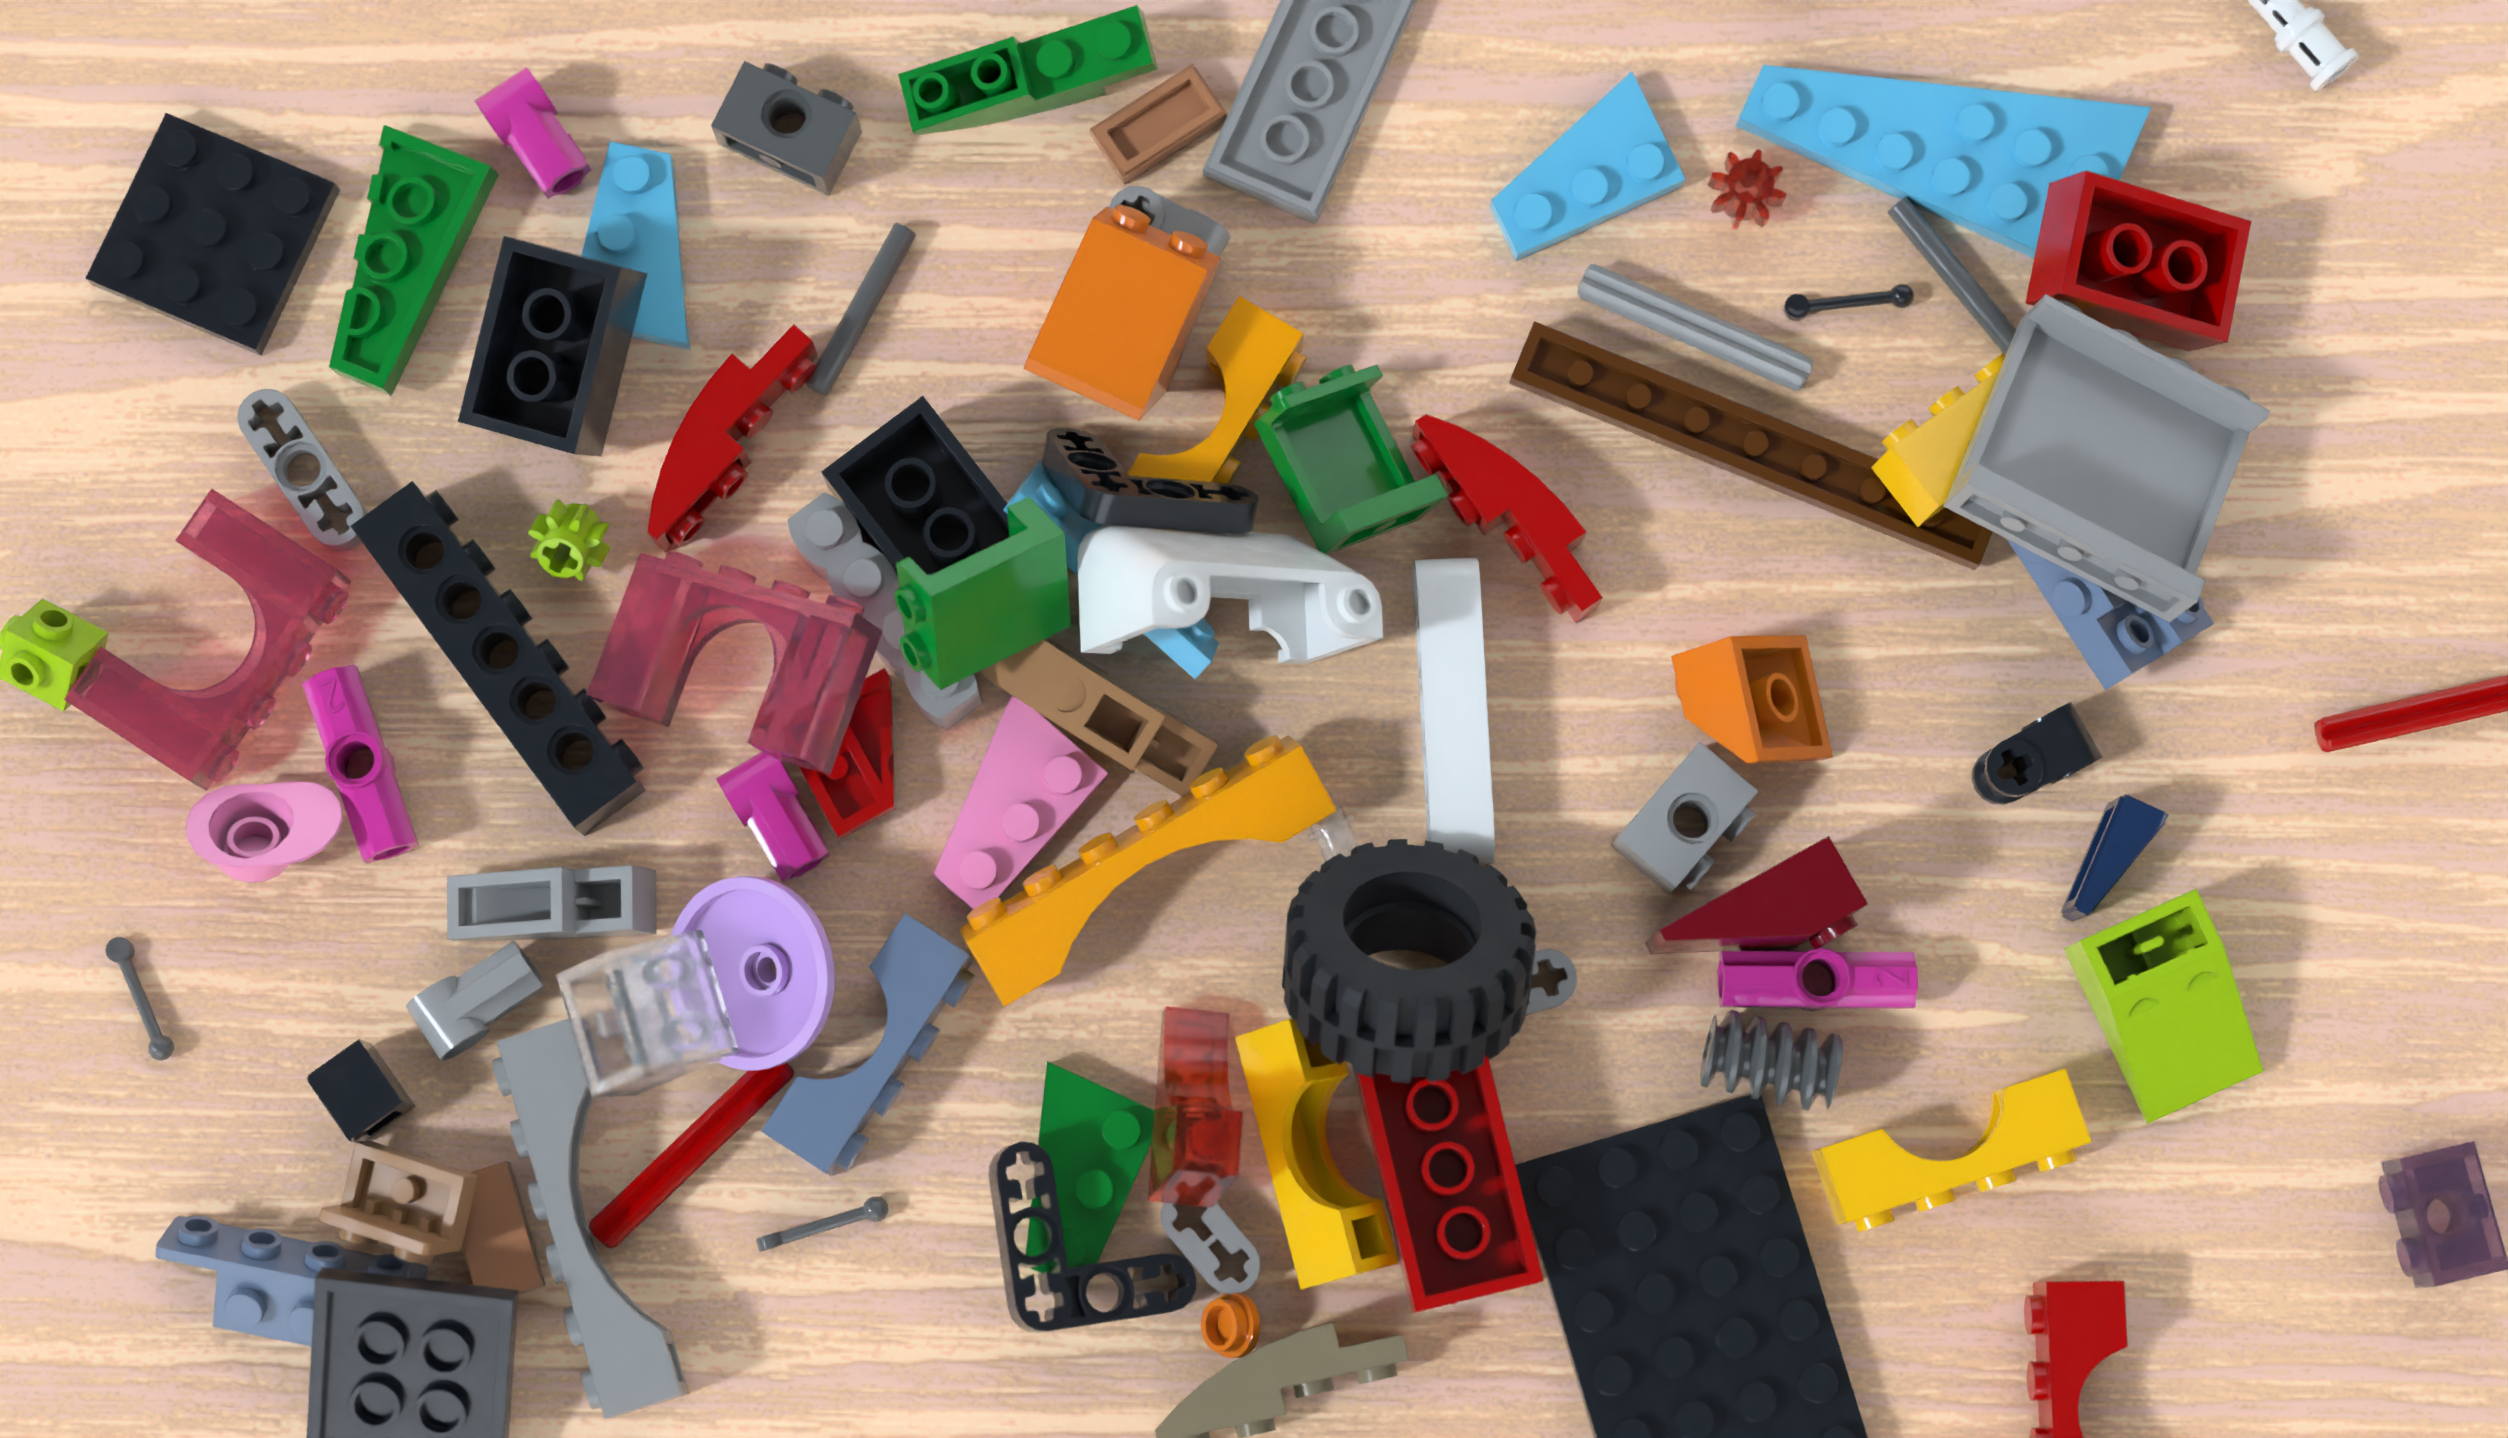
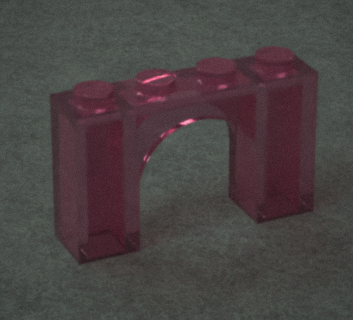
[64,489,351,791]
[586,550,883,775]

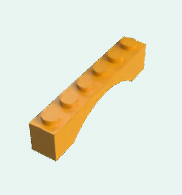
[958,735,1337,1007]

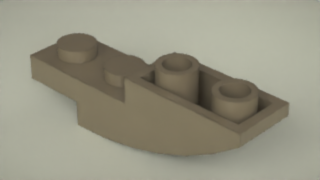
[1155,1322,1409,1438]

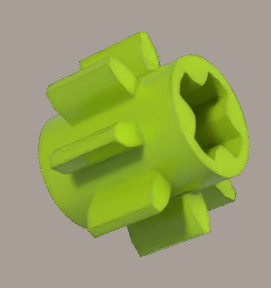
[528,500,611,581]

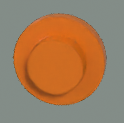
[1201,1293,1260,1358]

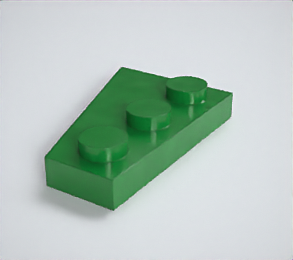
[1026,1061,1164,1273]

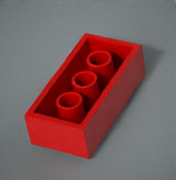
[1352,1056,1544,1313]

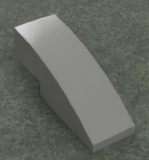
[447,865,656,941]

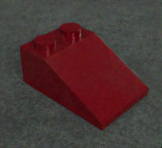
[1645,836,1868,954]

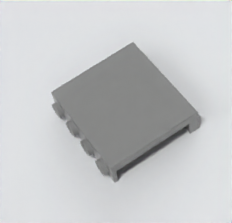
[1944,294,2270,622]

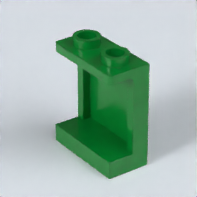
[1254,365,1448,555]
[894,497,1071,690]

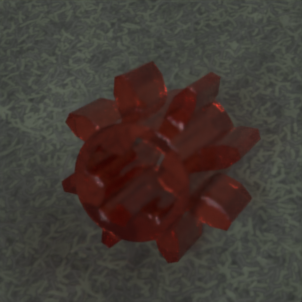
[1707,149,1786,230]

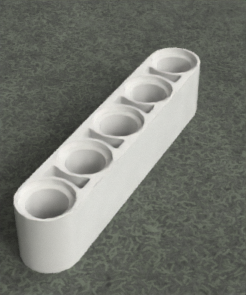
[1413,557,1495,865]

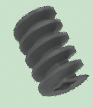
[1700,1010,1843,1111]

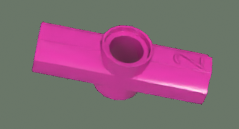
[302,664,419,864]
[1717,948,1918,1011]

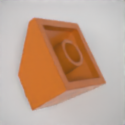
[1671,635,1833,764]

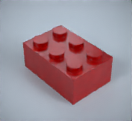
[2025,170,2252,352]

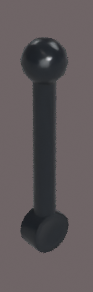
[1784,284,1914,321]

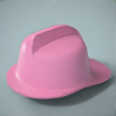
[186,781,343,883]

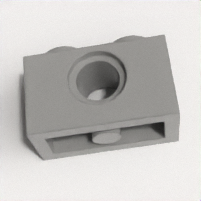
[1611,742,1759,894]

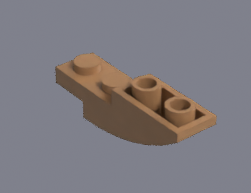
[979,638,1219,797]

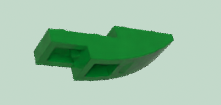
[898,5,1158,135]

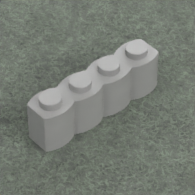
[788,492,982,731]

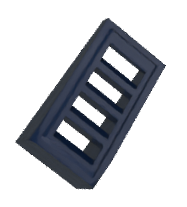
[2061,794,2169,922]

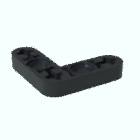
[1042,428,1259,534]
[989,1142,1197,1333]

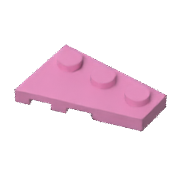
[933,695,1109,910]

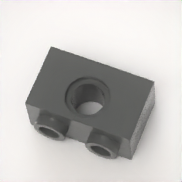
[711,61,862,196]

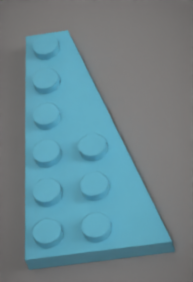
[1736,65,2151,258]

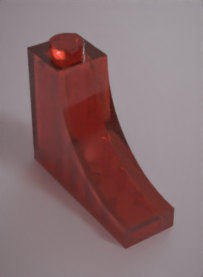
[1148,1006,1243,1208]

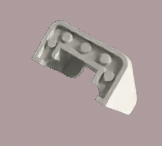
[1077,524,1383,665]

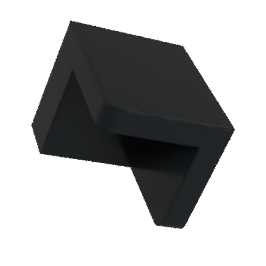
[307,1039,416,1142]

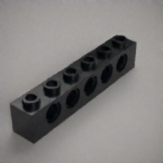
[350,481,646,836]

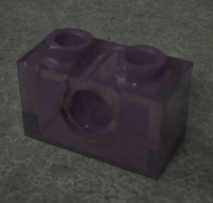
[2379,1141,2508,1288]

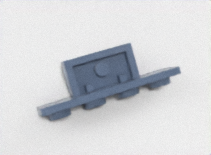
[155,1216,428,1346]

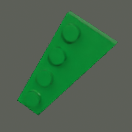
[329,125,499,396]

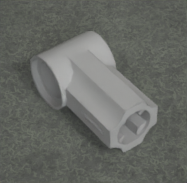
[406,941,546,1061]

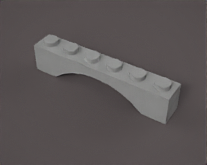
[492,1018,689,1419]

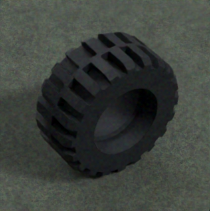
[1282,839,1536,1083]

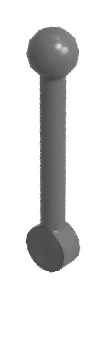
[105,937,174,1061]
[756,1196,889,1252]

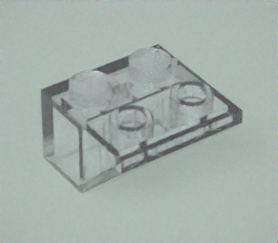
[556,930,739,1097]

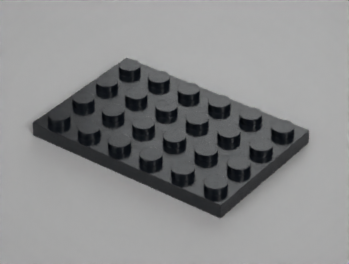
[1515,1095,1868,1438]

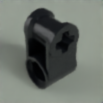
[1972,702,2103,805]

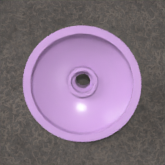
[666,876,835,1070]

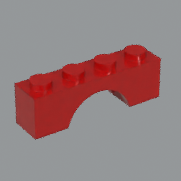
[2024,1281,2128,1438]

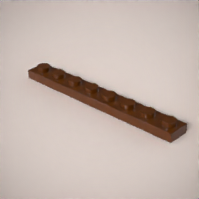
[1509,321,1993,570]

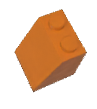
[1023,205,1221,421]

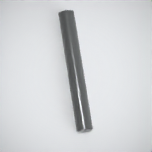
[1887,197,2016,355]
[806,223,916,396]

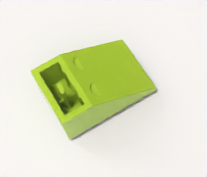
[2063,889,2264,1124]

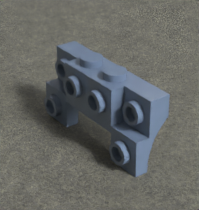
[2007,539,2214,690]

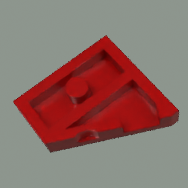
[777,668,896,840]

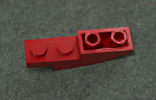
[647,324,818,553]
[1410,414,1603,623]

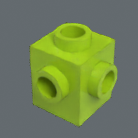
[0,598,109,712]

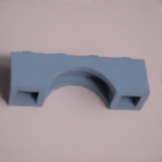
[761,913,975,1176]

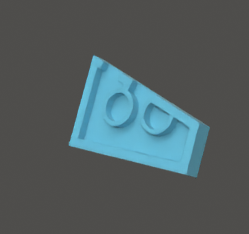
[1490,72,1686,261]
[582,141,691,350]

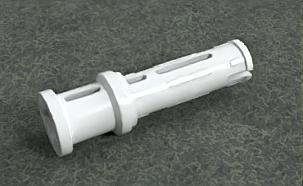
[2247,0,2360,92]

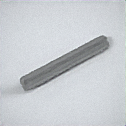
[1578,264,1813,391]

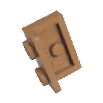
[319,1140,478,1263]

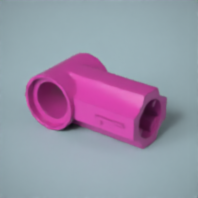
[475,67,591,199]
[716,746,831,883]

